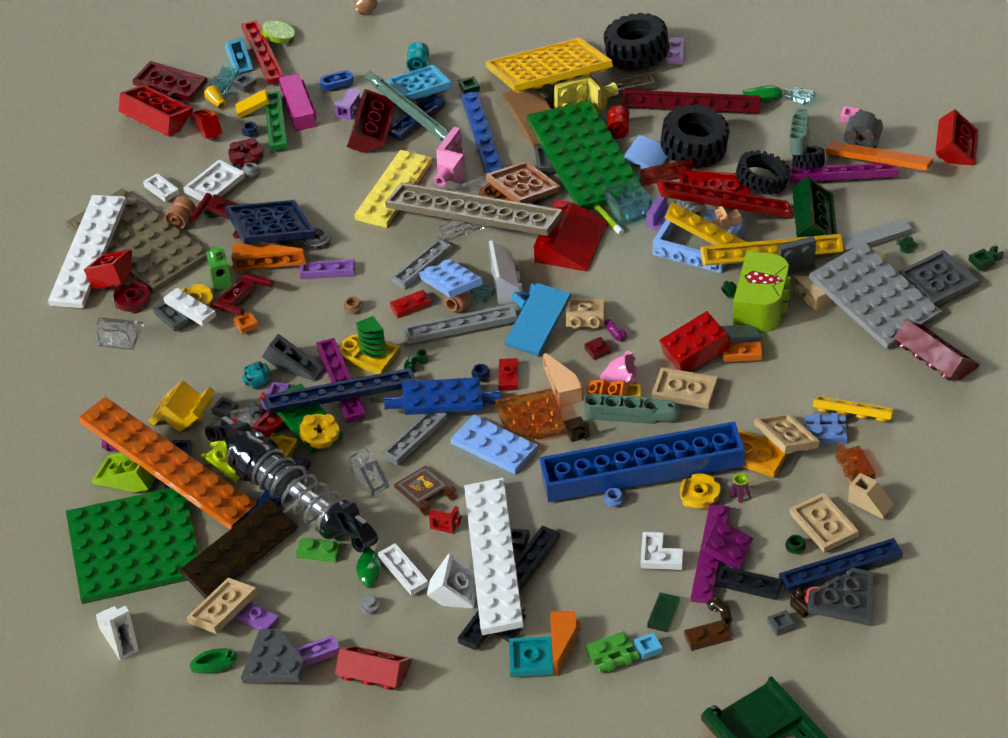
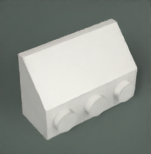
[489,240,523,305]

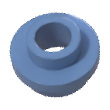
[604,488,624,507]

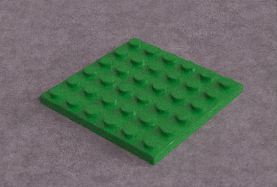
[66,488,199,604]

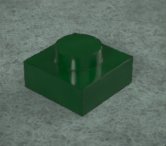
[458,76,480,94]

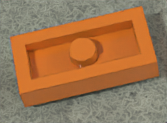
[723,341,762,362]

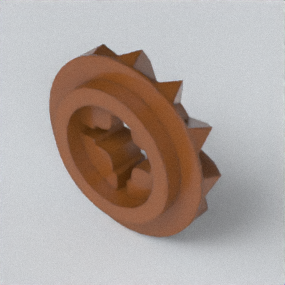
[478,184,506,200]

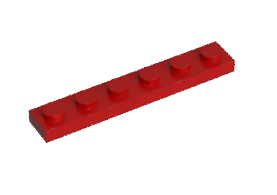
[241,20,284,85]

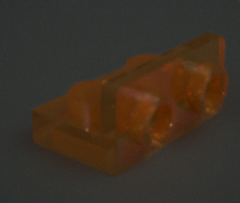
[835,443,875,483]

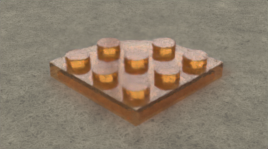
[495,388,566,440]

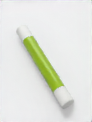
[593,205,625,235]

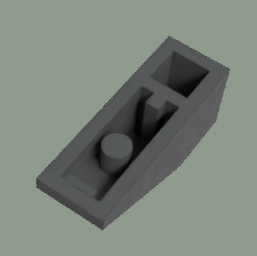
[262,334,324,381]

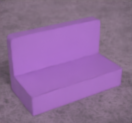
[647,193,669,231]

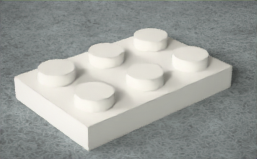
[183,160,245,201]

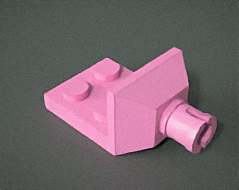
[433,127,466,187]

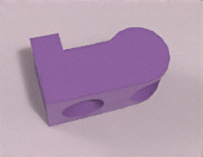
[334,88,361,120]

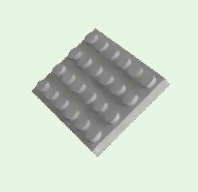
[809,242,942,349]

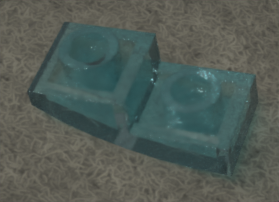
[210,65,239,95]

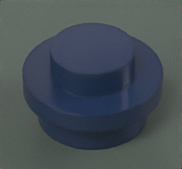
[242,121,259,137]
[471,364,491,381]

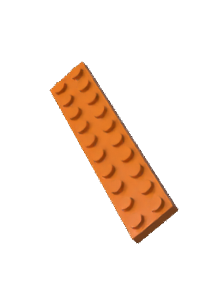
[78,396,257,529]

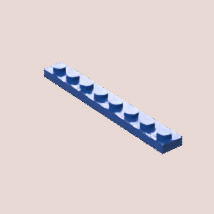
[461,91,503,184]

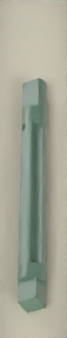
[364,70,462,145]

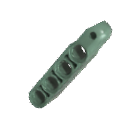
[790,109,809,155]
[584,394,681,424]

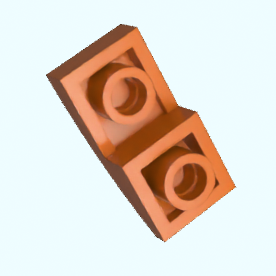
[586,379,628,396]

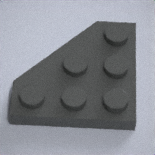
[807,568,873,626]
[241,628,307,683]

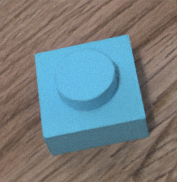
[634,632,663,660]

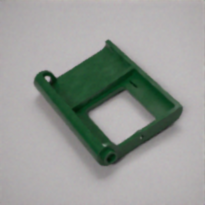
[701,676,828,738]

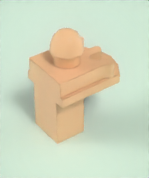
[711,206,742,230]

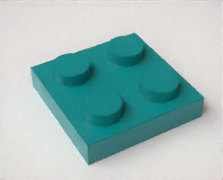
[509,636,553,677]

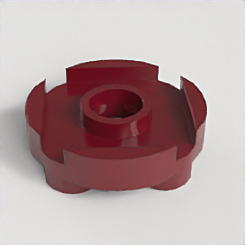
[228,138,264,167]
[113,281,151,314]

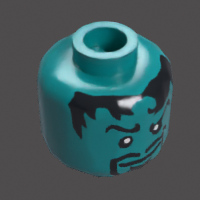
[242,361,272,389]

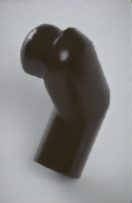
[790,588,809,618]
[707,597,732,624]

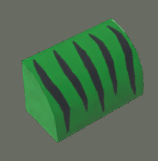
[356,316,387,358]

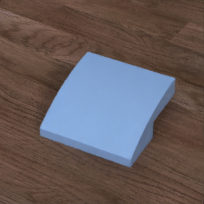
[624,135,668,175]

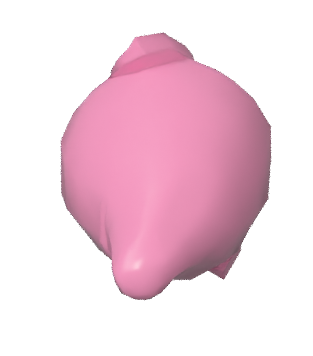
[600,350,637,385]

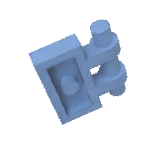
[806,413,847,444]

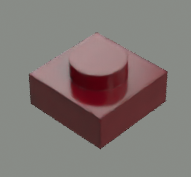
[584,337,611,360]

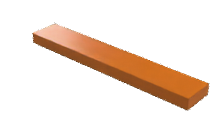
[826,141,933,171]

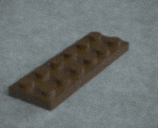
[180,498,298,599]

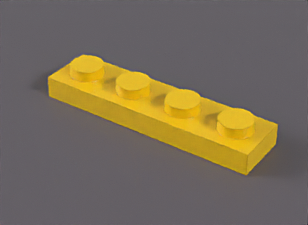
[813,395,894,422]

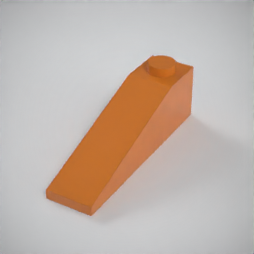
[231,242,307,271]

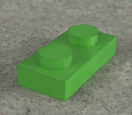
[296,537,341,563]

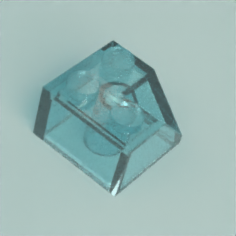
[603,178,652,227]

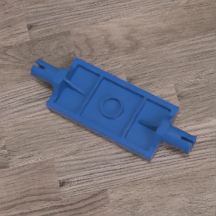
[384,377,501,415]

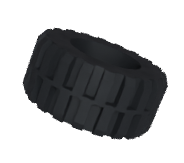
[603,13,670,71]
[660,104,729,168]

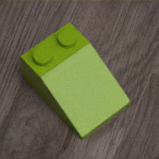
[91,453,156,493]

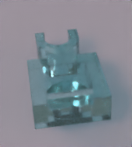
[784,85,816,105]

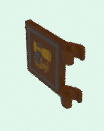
[394,465,457,516]

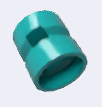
[406,42,429,71]

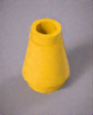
[204,85,227,109]

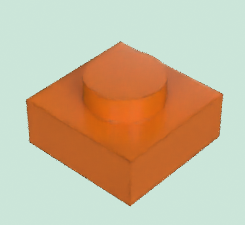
[234,311,259,334]

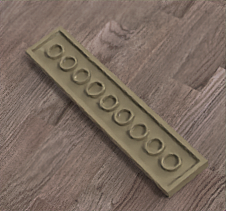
[385,183,563,236]

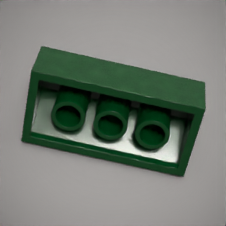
[792,176,837,238]

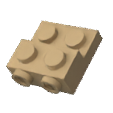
[566,298,605,329]

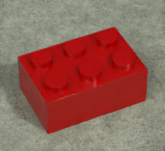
[659,311,731,372]

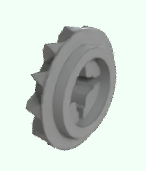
[303,227,331,249]

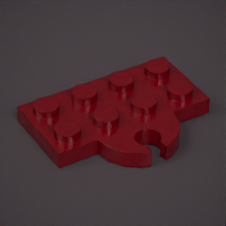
[133,61,208,102]

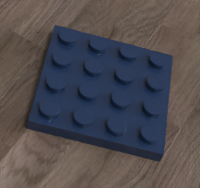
[225,200,315,245]

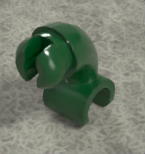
[404,349,428,372]

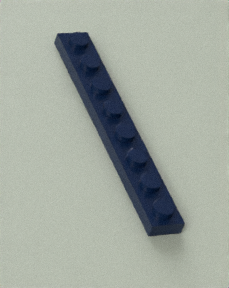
[263,368,417,414]

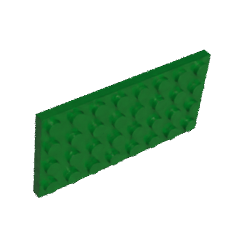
[526,100,645,209]

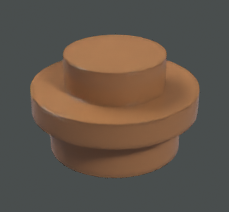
[344,296,362,313]

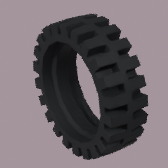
[736,150,791,195]

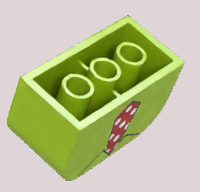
[733,251,791,332]

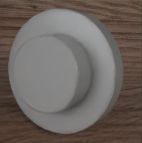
[242,162,259,177]
[359,595,380,615]

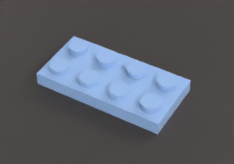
[419,259,483,298]
[451,415,538,474]

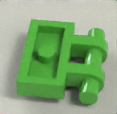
[586,631,639,673]

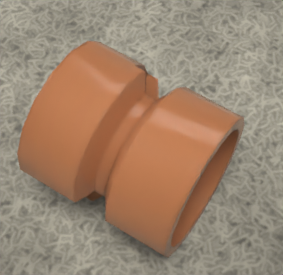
[164,196,196,230]

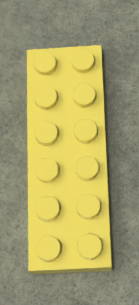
[354,150,432,228]

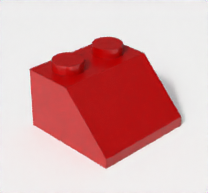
[84,249,132,290]

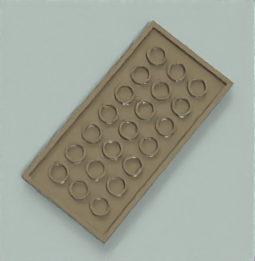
[66,188,207,294]

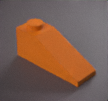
[550,610,581,675]

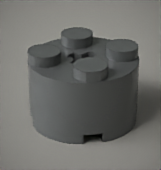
[844,111,883,148]

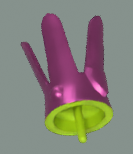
[730,473,751,503]

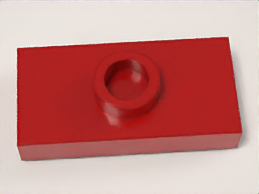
[499,358,518,390]

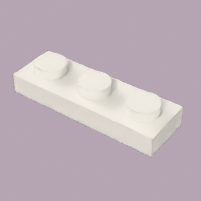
[163,288,216,326]
[378,543,429,596]

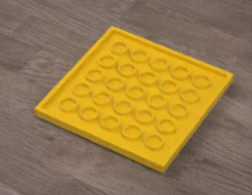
[485,37,613,93]

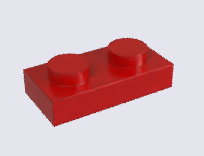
[390,290,432,318]

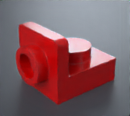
[429,506,462,534]

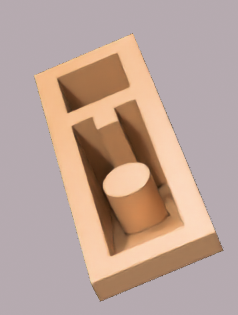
[543,353,584,406]

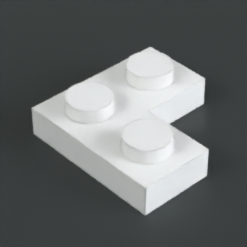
[640,532,683,570]

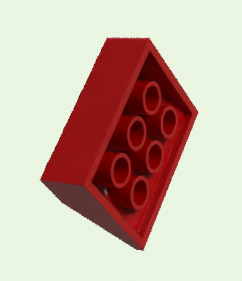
[533,199,608,272]

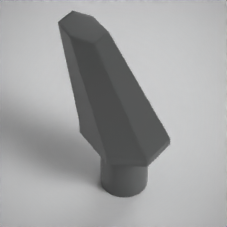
[249,402,263,421]

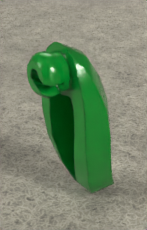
[743,85,782,102]
[356,548,380,588]
[190,648,237,673]

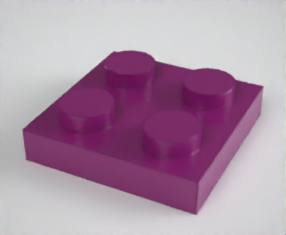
[702,518,754,569]

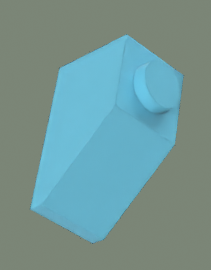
[224,37,253,74]

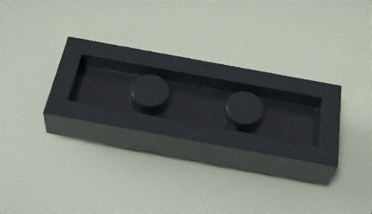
[716,566,782,600]

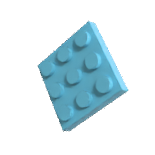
[387,64,452,102]

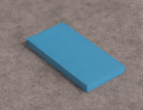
[504,283,571,357]

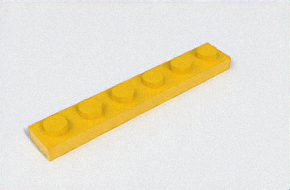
[665,201,746,245]

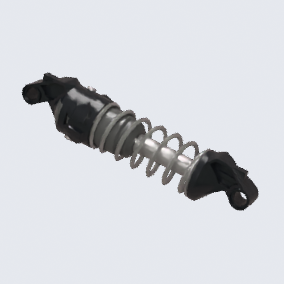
[205,416,378,553]

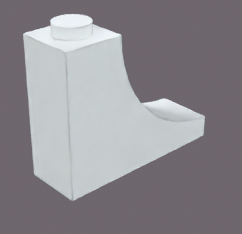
[96,606,139,661]

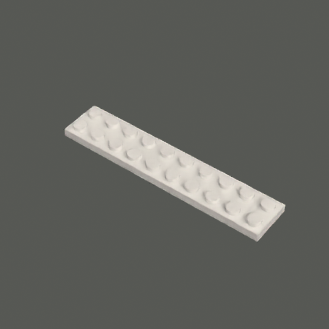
[464,478,524,635]

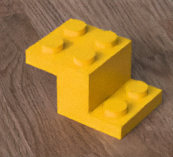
[148,380,215,433]

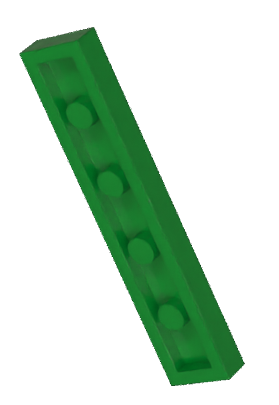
[265,91,288,151]

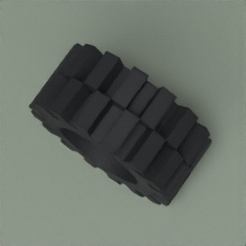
[792,146,825,169]

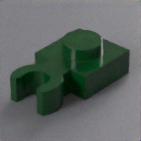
[968,246,1004,271]

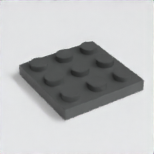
[899,250,979,306]

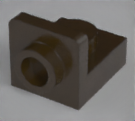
[563,416,590,442]

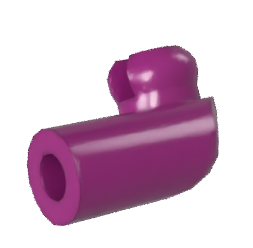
[605,319,627,341]

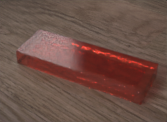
[640,159,693,186]

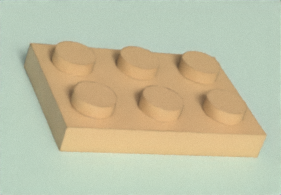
[652,367,718,409]
[754,413,820,454]
[789,492,859,553]
[186,578,259,634]

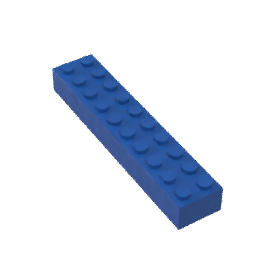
[539,421,745,502]

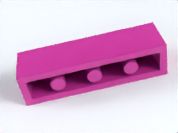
[279,73,317,131]

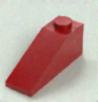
[190,108,223,140]

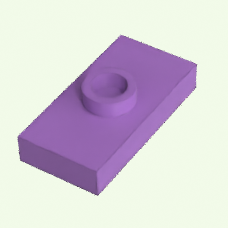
[234,602,279,630]

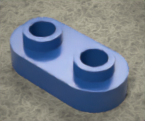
[320,70,354,91]

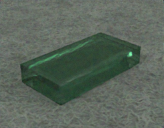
[647,592,680,633]

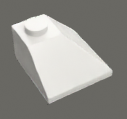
[427,554,477,608]

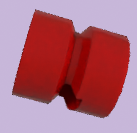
[607,106,630,139]

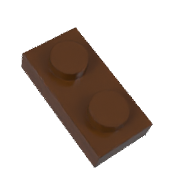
[684,620,732,651]

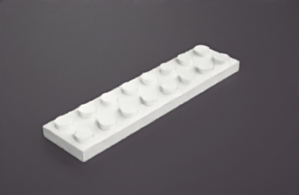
[48,195,127,308]

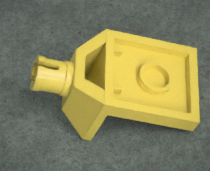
[554,75,618,116]

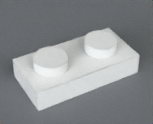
[143,173,179,203]

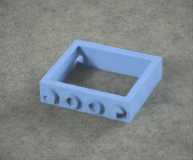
[653,202,746,273]

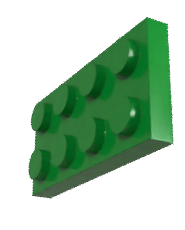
[277,383,344,453]

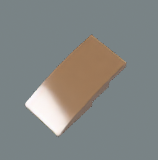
[502,87,550,148]

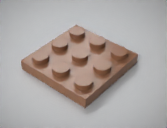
[485,161,561,204]

